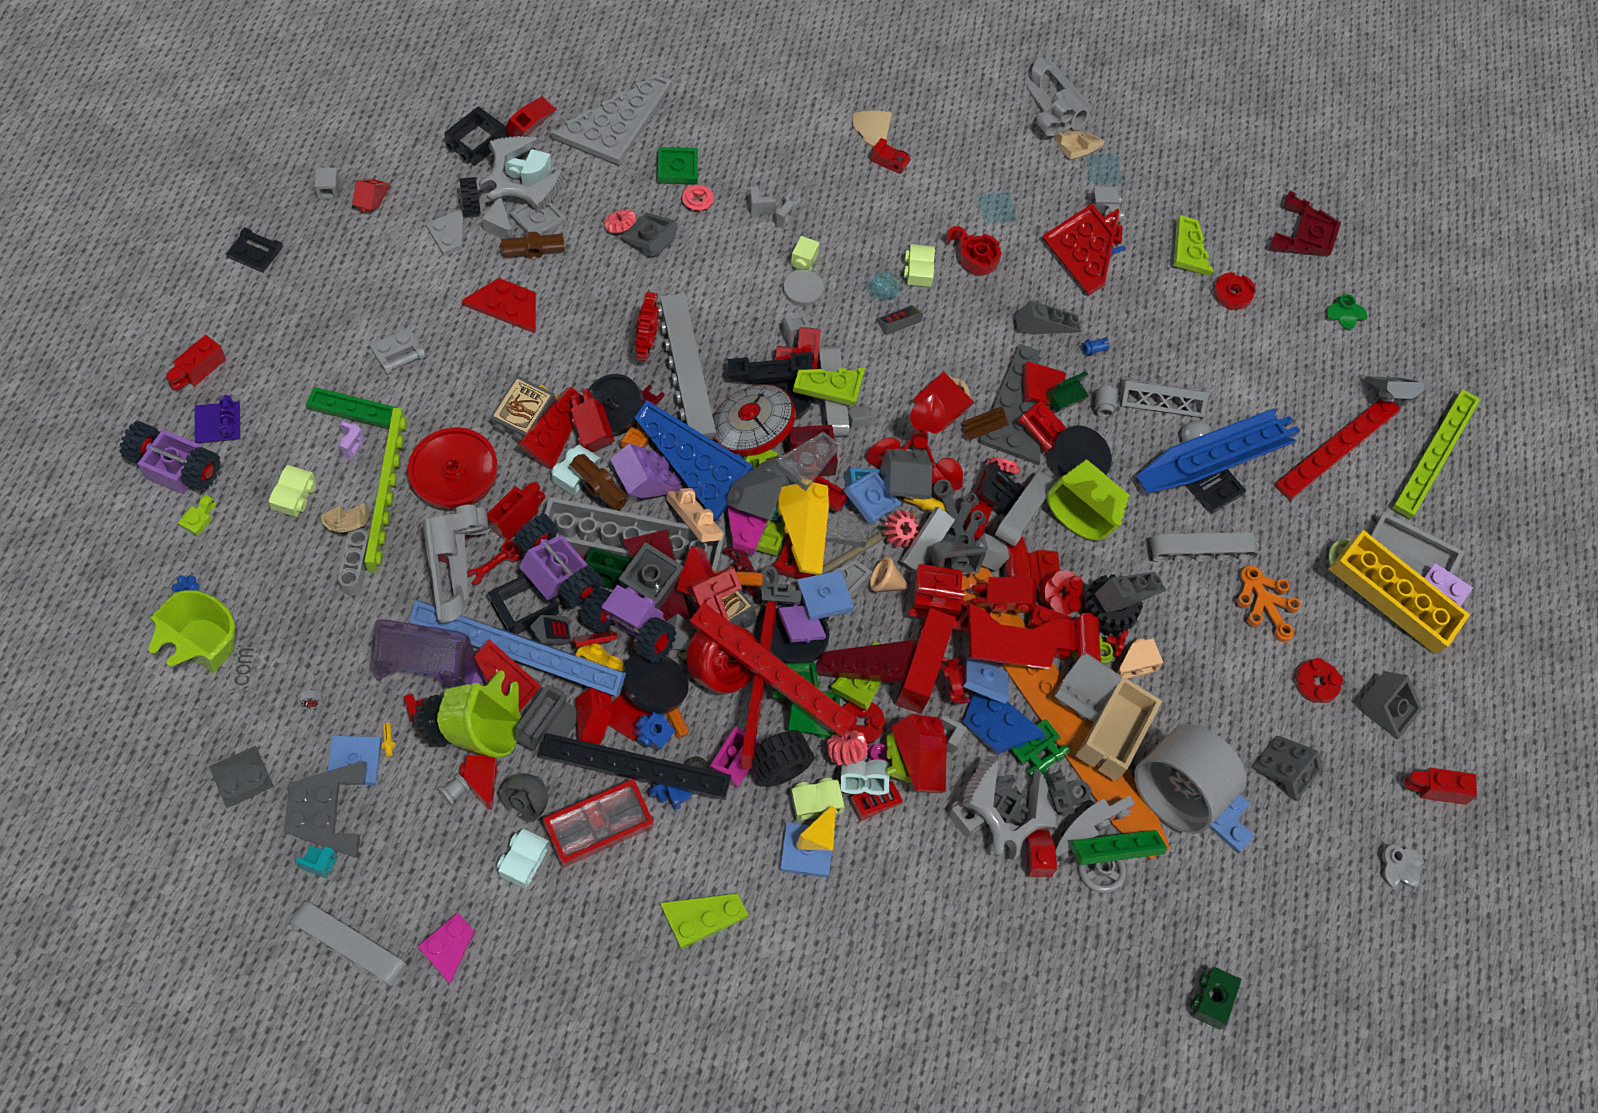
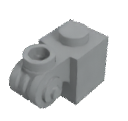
[1090,187,1124,223]

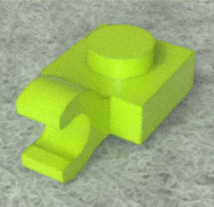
[178,494,217,536]

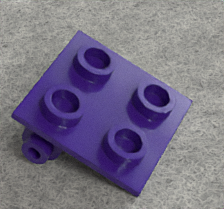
[195,395,240,443]

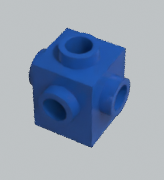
[633,712,676,751]

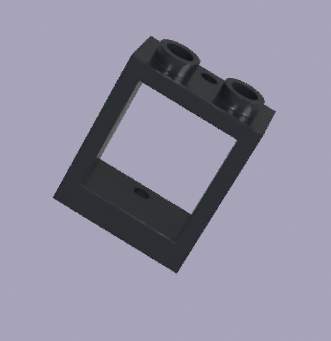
[444,106,508,166]
[487,574,561,634]

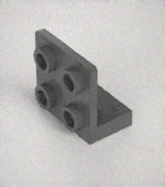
[1253,735,1322,801]

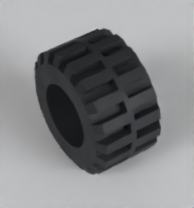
[1081,574,1143,636]
[752,730,815,787]

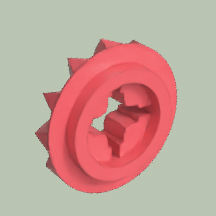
[682,185,714,213]
[604,209,636,233]
[987,456,1021,474]

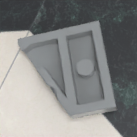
[426,209,464,256]

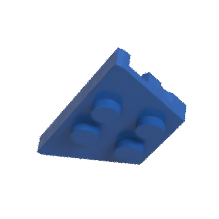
[963,692,1046,755]

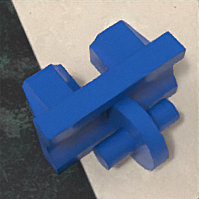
[649,783,692,811]

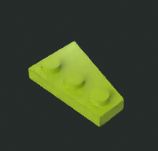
[1173,215,1214,276]
[793,368,865,406]
[831,641,882,710]
[660,893,749,949]

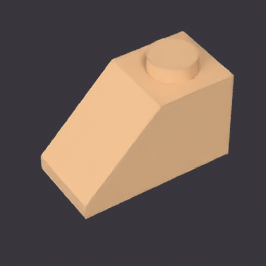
[1117,638,1163,679]

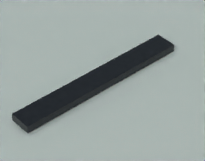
[539,733,732,800]

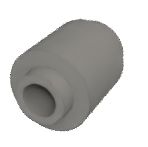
[1095,385,1117,418]

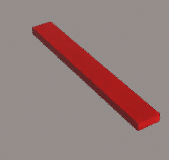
[741,601,776,769]

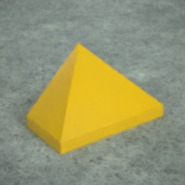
[796,805,836,851]

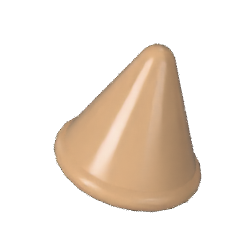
[870,557,908,592]

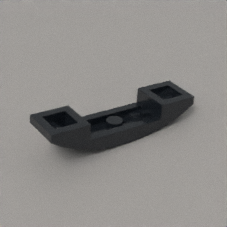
[727,352,813,383]

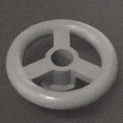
[1078,860,1126,893]

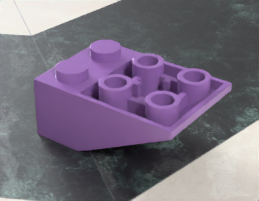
[610,443,684,498]

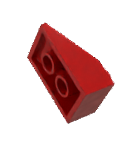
[891,714,947,793]

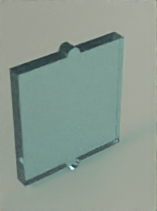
[1087,154,1121,185]
[978,192,1017,224]

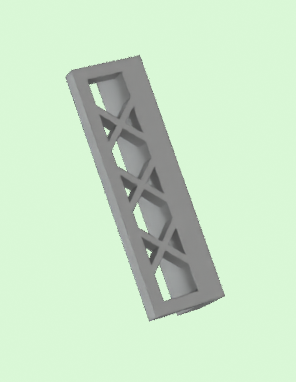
[1121,378,1209,417]

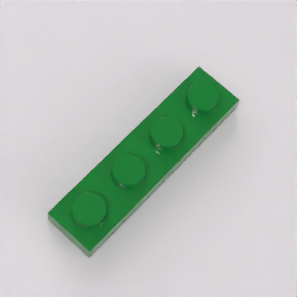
[306,387,397,429]
[1070,830,1168,865]

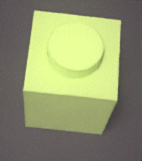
[791,236,820,271]

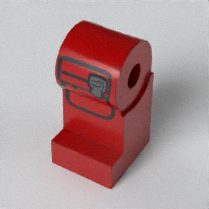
[871,138,911,174]

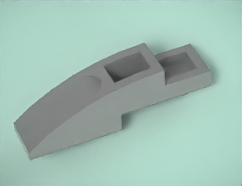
[1056,796,1135,862]

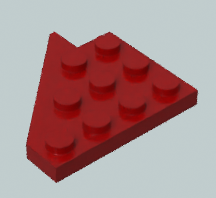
[1042,204,1120,296]

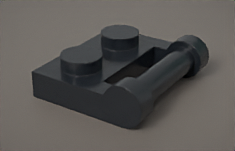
[226,227,283,273]
[977,462,1024,517]
[1187,469,1246,514]

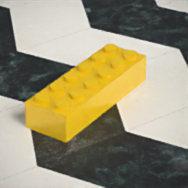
[1329,530,1470,654]

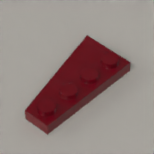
[623,529,690,621]
[816,640,917,683]

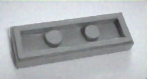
[900,507,955,573]

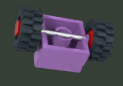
[119,421,221,494]
[514,514,603,607]
[580,585,676,663]

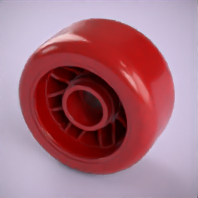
[686,622,757,694]

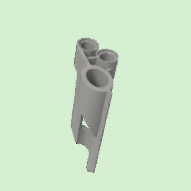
[1027,56,1092,136]
[423,505,489,623]

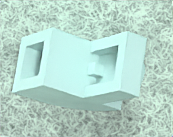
[505,149,551,186]

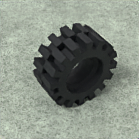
[459,177,481,215]

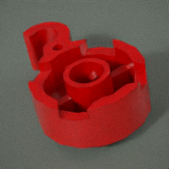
[946,226,1002,275]

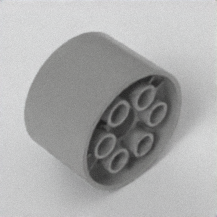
[1135,724,1247,834]

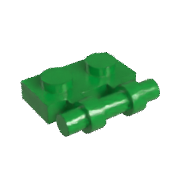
[1010,719,1070,778]

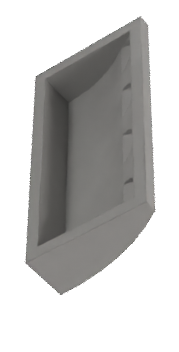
[1371,512,1465,577]

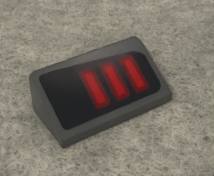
[876,305,923,335]
[530,615,572,644]

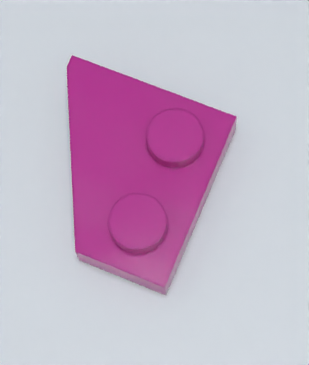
[727,505,769,554]
[418,913,475,984]

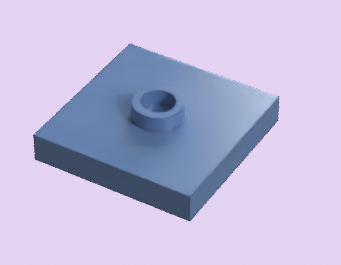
[844,470,901,525]
[797,570,854,621]
[963,655,1009,704]
[327,736,382,785]
[780,823,832,878]

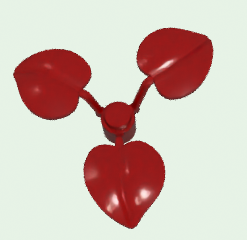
[866,393,963,492]

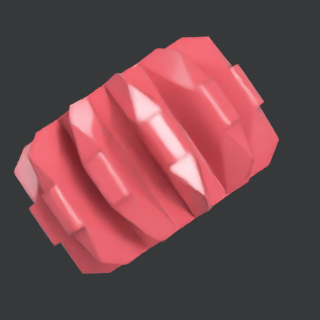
[883,510,920,547]
[827,730,868,766]

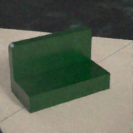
[1046,371,1089,412]

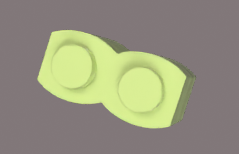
[904,244,935,287]
[269,465,316,517]
[791,778,845,821]

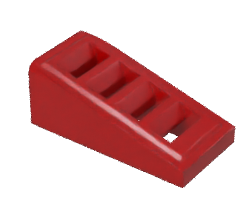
[850,781,903,822]

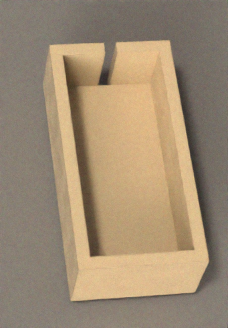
[1076,676,1162,781]

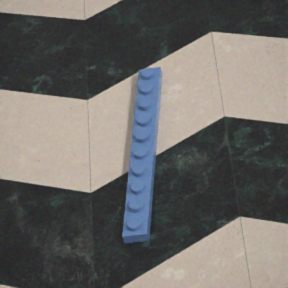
[409,600,626,696]

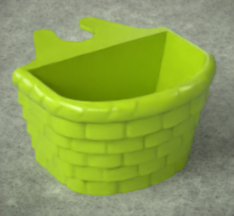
[1047,459,1130,541]
[148,590,236,673]
[437,671,523,758]

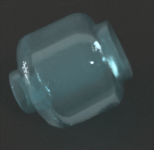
[869,271,900,301]

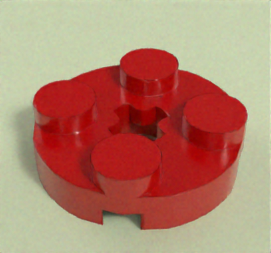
[1213,272,1255,310]
[1040,570,1084,615]
[944,657,971,705]
[1295,658,1343,703]
[843,702,886,745]

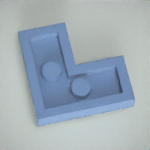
[1209,795,1255,854]

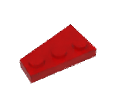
[472,639,541,712]

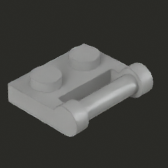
[370,328,426,375]

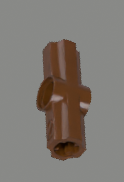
[501,232,565,259]
[570,454,629,510]

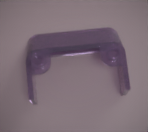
[370,619,477,688]

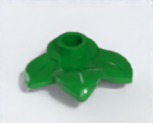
[1327,294,1367,330]

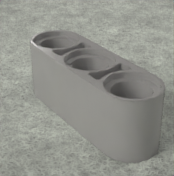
[338,528,369,596]

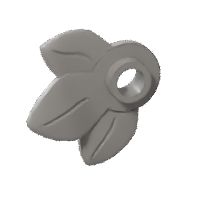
[1382,844,1424,887]

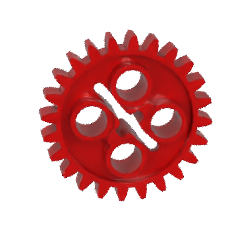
[635,292,659,362]

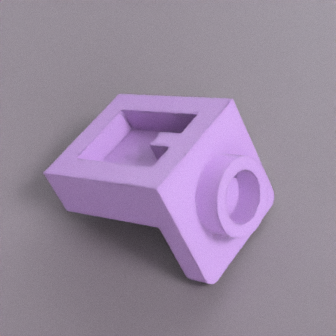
[340,421,365,460]

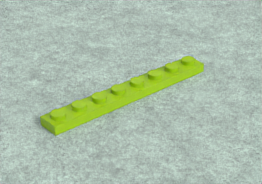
[1392,389,1481,519]
[365,408,408,573]

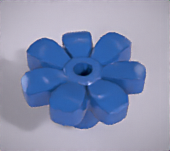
[171,575,199,592]

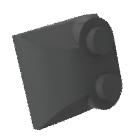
[621,212,678,257]
[1365,376,1425,403]
[209,745,274,808]

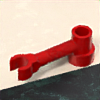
[467,540,523,585]

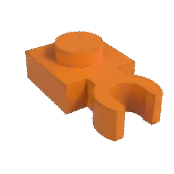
[621,422,650,448]

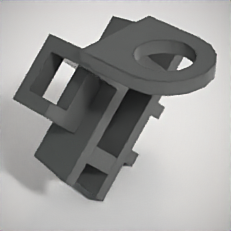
[759,566,802,605]
[1045,770,1091,816]
[993,775,1029,826]

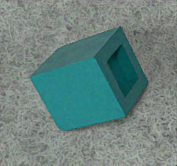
[295,846,338,879]

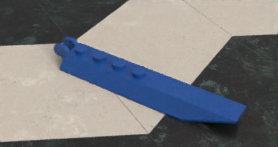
[1136,408,1300,494]

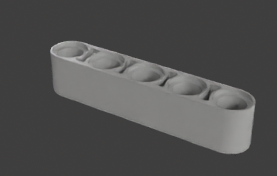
[818,346,849,437]
[995,471,1058,546]
[1150,532,1258,562]
[289,901,406,987]

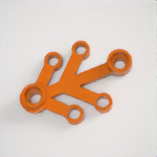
[1237,566,1301,643]

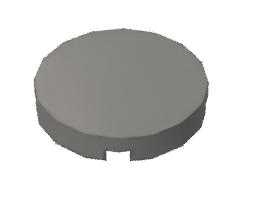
[783,270,824,307]

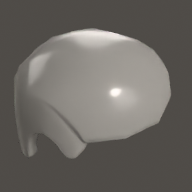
[1180,420,1213,443]

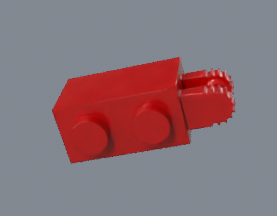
[166,334,226,391]
[571,388,615,452]
[487,482,545,541]
[971,577,1037,613]
[1403,767,1477,805]

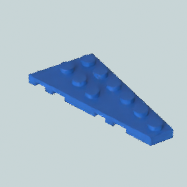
[635,400,754,521]

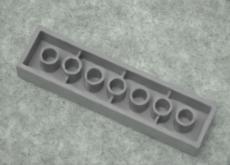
[545,497,725,571]

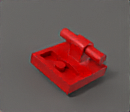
[914,564,965,615]

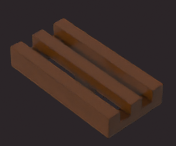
[963,406,1009,441]

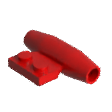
[1003,536,1063,594]

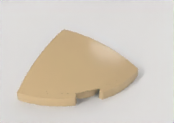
[853,111,892,148]
[1053,128,1105,159]
[321,503,370,532]

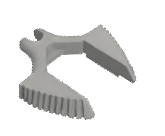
[479,136,566,212]
[962,756,1057,860]

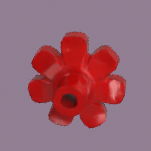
[1106,630,1129,658]

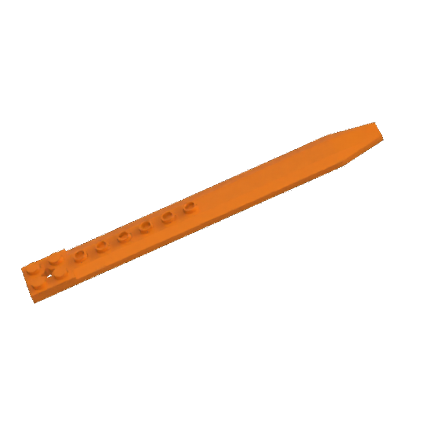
[962,566,1170,860]

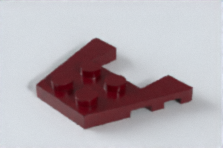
[1269,190,1341,256]

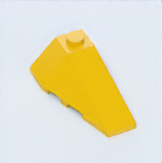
[777,481,829,575]

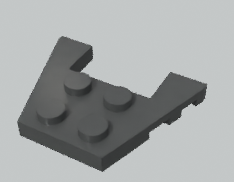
[284,761,367,858]

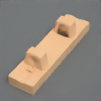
[666,488,723,542]

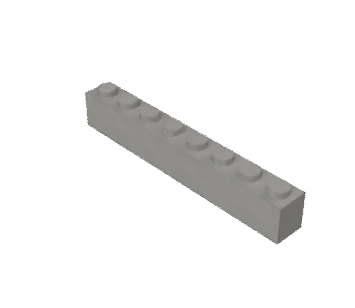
[657,293,716,442]

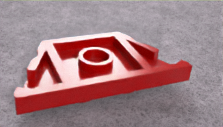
[462,278,536,334]

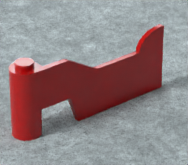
[968,605,1101,669]

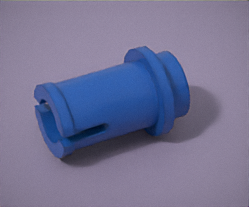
[1082,337,1110,356]

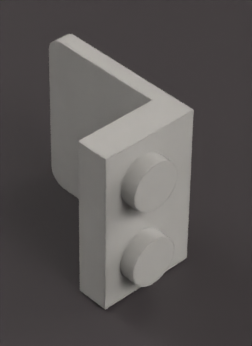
[1055,653,1121,722]

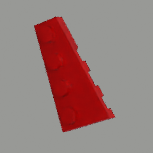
[517,387,584,469]

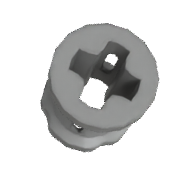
[438,773,471,806]

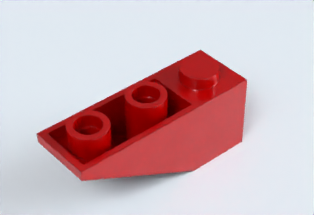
[506,96,557,138]

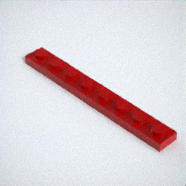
[1274,398,1401,501]
[689,603,856,738]

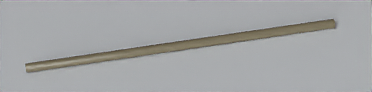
[677,510,919,663]

